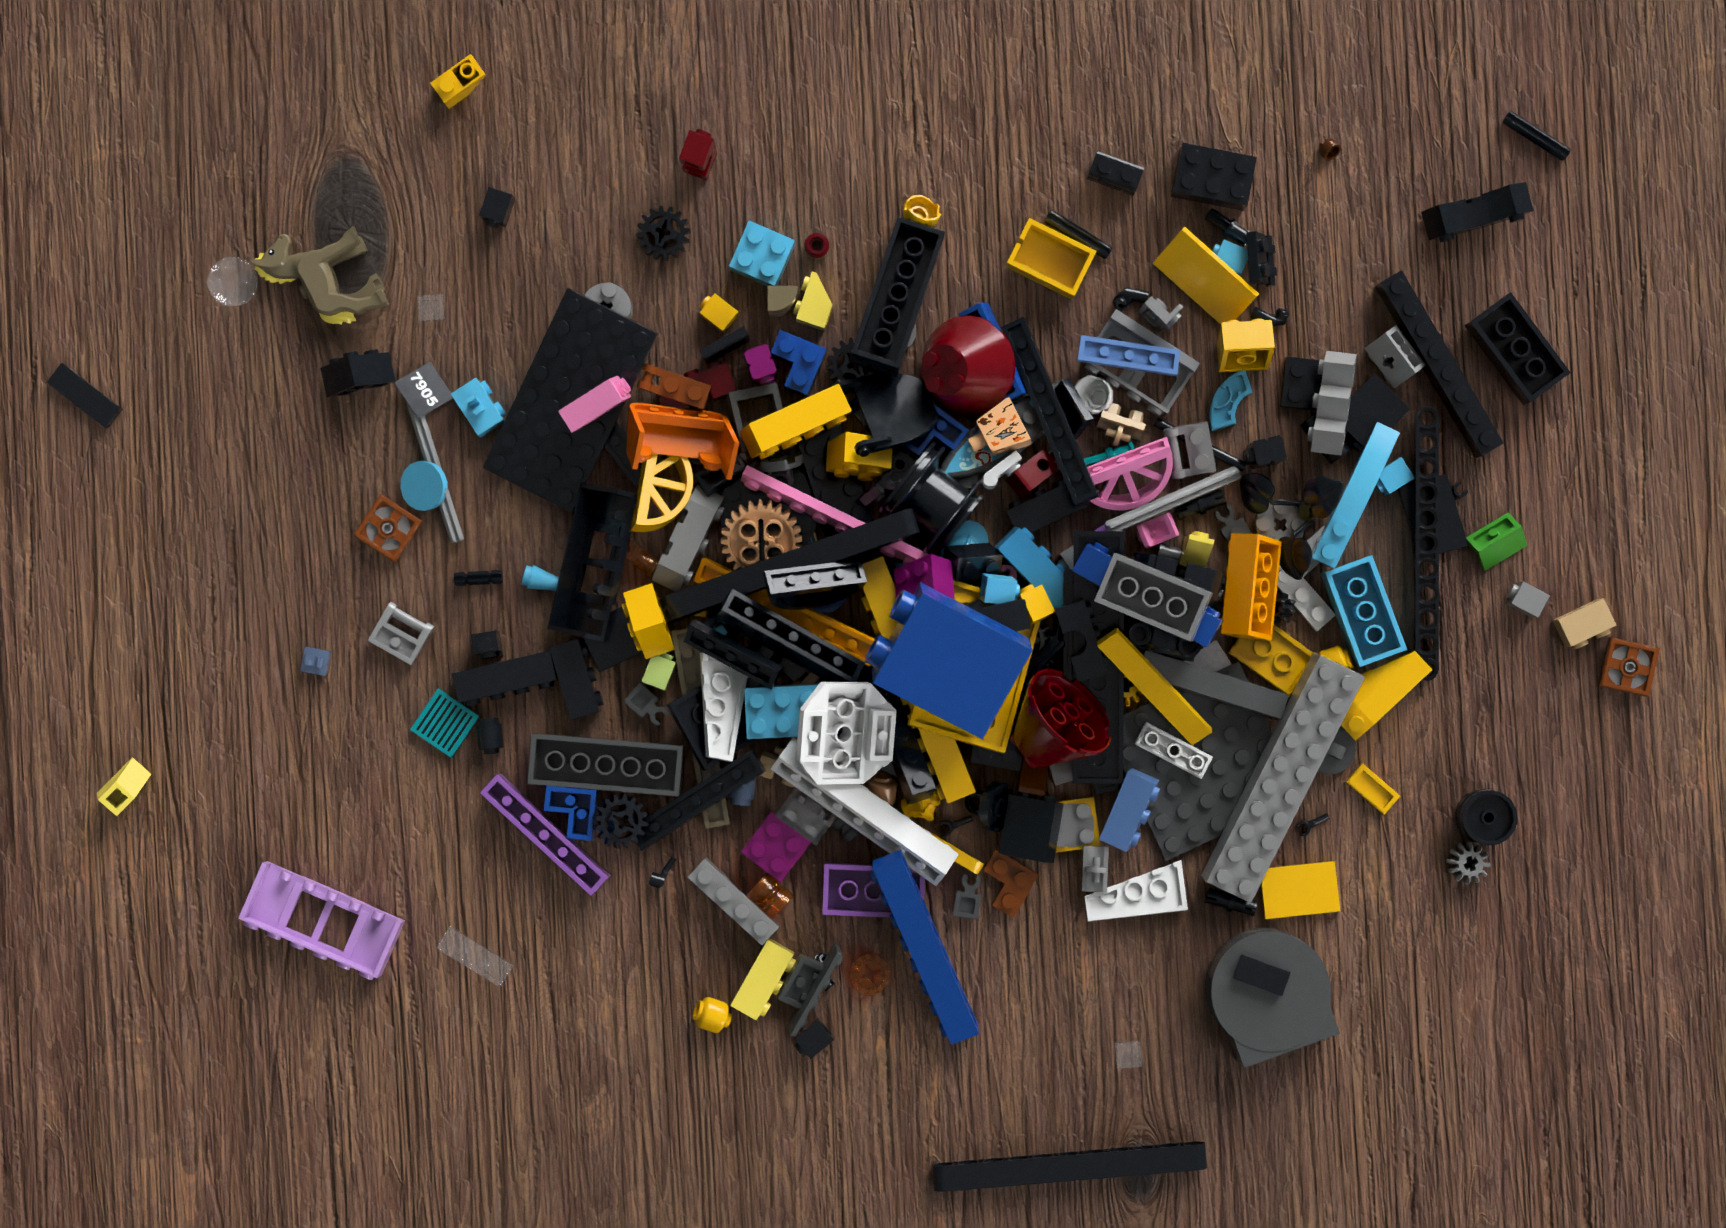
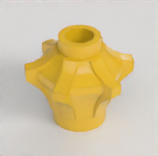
[901,791,940,821]

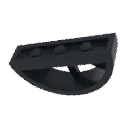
[763,559,867,610]

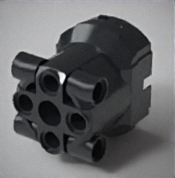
[1124,553,1226,662]

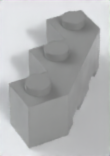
[1307,351,1357,455]
[652,484,725,592]

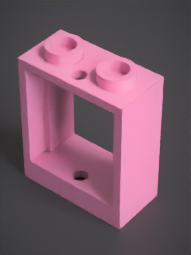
[558,375,631,433]

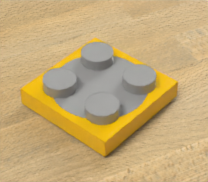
[1056,797,1100,853]

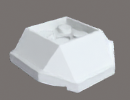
[796,682,897,785]

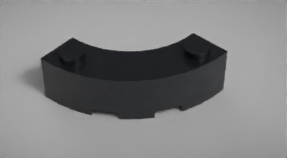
[1421,182,1534,243]

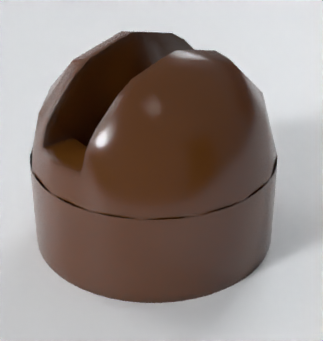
[1319,138,1341,161]

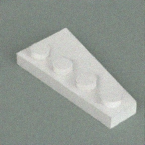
[700,652,747,762]
[1084,860,1188,922]

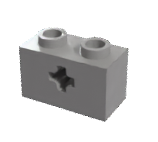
[1364,325,1426,388]

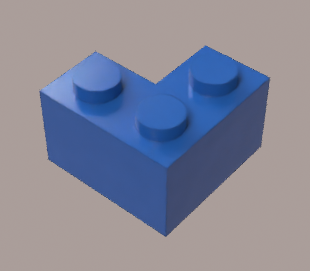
[771,330,827,398]
[902,405,969,458]
[544,785,599,841]

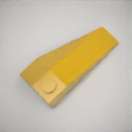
[1341,651,1432,741]

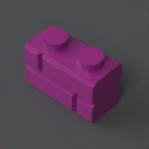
[744,344,778,386]

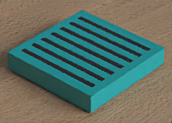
[410,688,480,758]

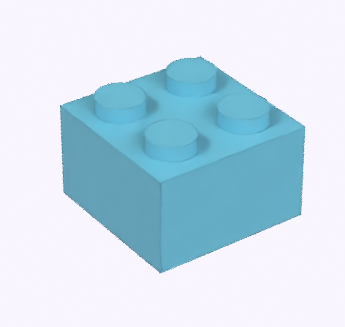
[729,221,796,287]

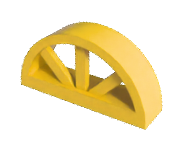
[630,453,693,532]

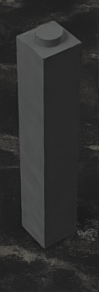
[1141,650,1289,720]

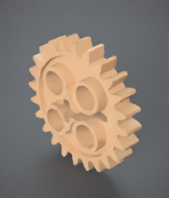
[721,499,802,570]

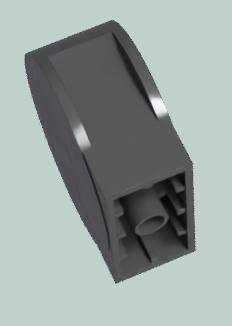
[1205,928,1340,1068]

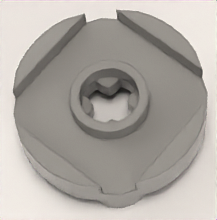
[1255,499,1305,540]

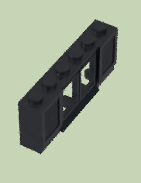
[547,483,637,642]

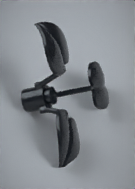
[1240,473,1344,580]

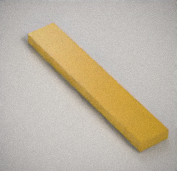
[1097,628,1212,746]

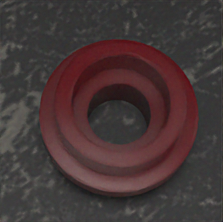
[804,233,829,258]

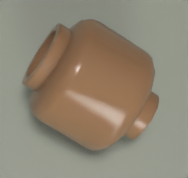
[864,771,897,806]

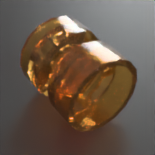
[746,872,794,919]

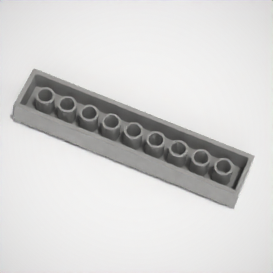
[1201,651,1365,903]

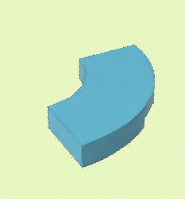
[1209,371,1252,432]

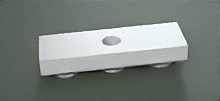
[1134,722,1213,779]

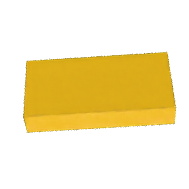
[1345,763,1400,815]

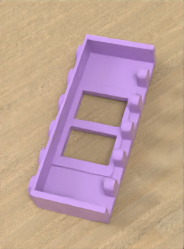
[238,861,405,980]

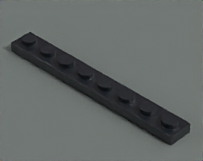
[1001,317,1099,507]

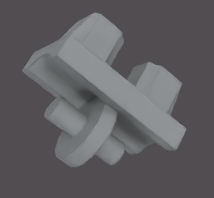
[1081,846,1109,892]

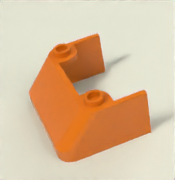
[626,403,739,480]

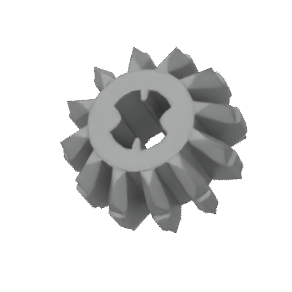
[1446,841,1490,885]

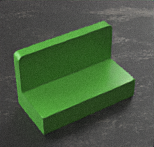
[1466,513,1527,570]

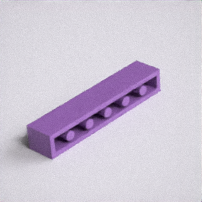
[480,774,611,896]

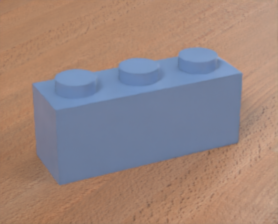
[1099,768,1160,852]

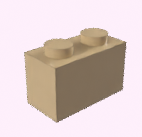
[1552,598,1617,649]

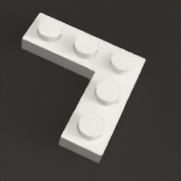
[1277,526,1336,631]

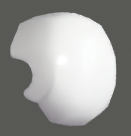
[1074,375,1113,415]

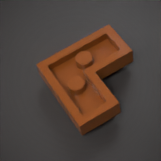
[983,849,1039,918]

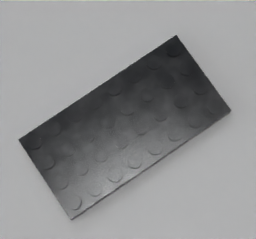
[483,288,659,513]

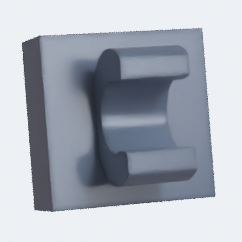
[300,647,331,676]

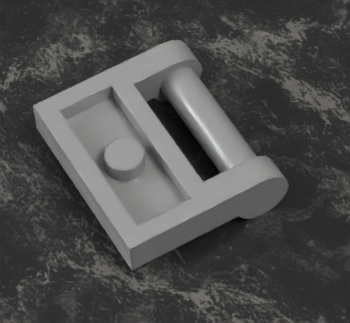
[1163,421,1216,479]
[368,602,435,665]

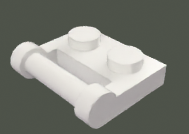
[982,450,1022,490]

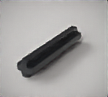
[1503,111,1571,161]
[1045,210,1112,259]

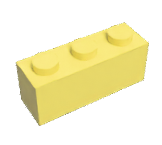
[730,938,796,1021]

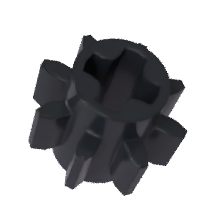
[1274,592,1296,624]

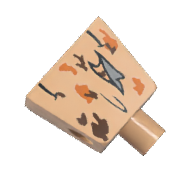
[968,397,1032,456]

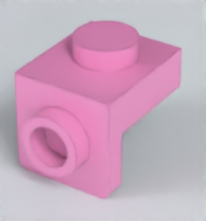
[1137,512,1180,548]

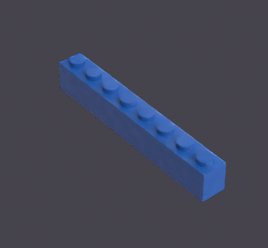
[870,850,979,1045]

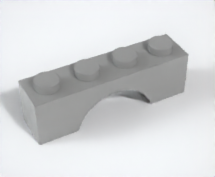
[688,857,780,945]

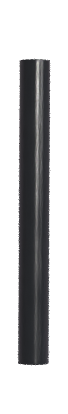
[1154,418,1246,472]

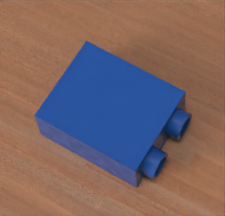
[865,582,1033,739]

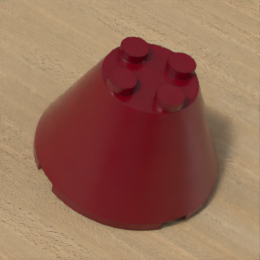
[921,316,1016,416]
[1010,669,1111,768]

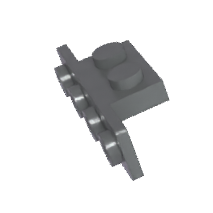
[777,943,843,1038]

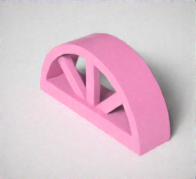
[1088,437,1173,511]

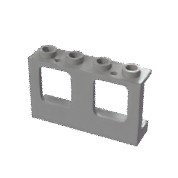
[1082,309,1200,416]

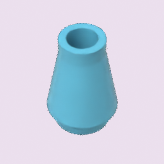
[521,565,559,591]

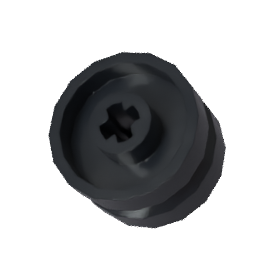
[1455,789,1518,846]

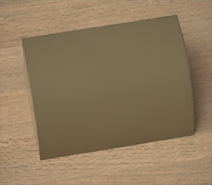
[768,286,799,318]

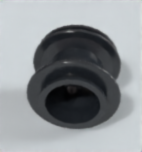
[877,442,984,553]

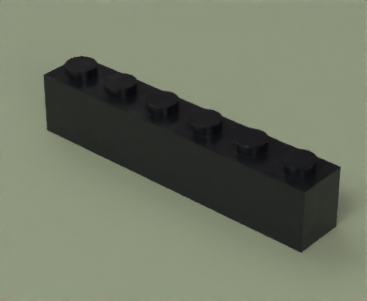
[714,589,865,682]

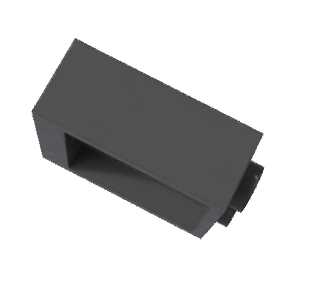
[724,382,783,457]

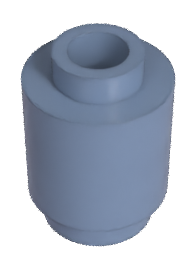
[729,778,756,806]

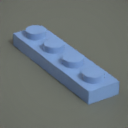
[1077,335,1181,376]

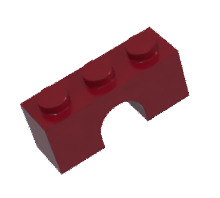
[679,129,717,181]
[659,360,737,409]

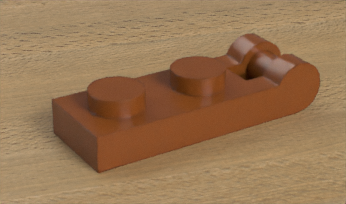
[637,363,712,410]

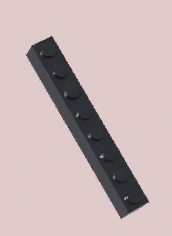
[1375,270,1504,458]

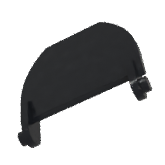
[833,373,938,457]

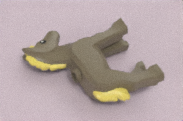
[250,226,389,325]

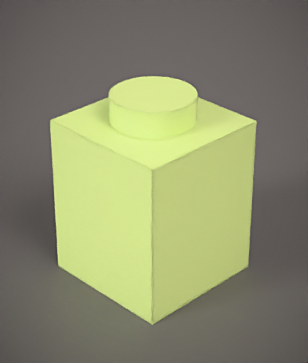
[641,653,677,691]

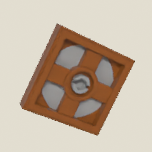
[353,494,423,563]
[1598,637,1660,697]

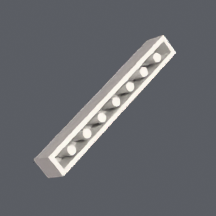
[771,737,959,886]

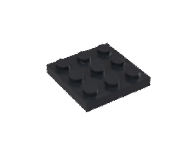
[666,684,757,771]

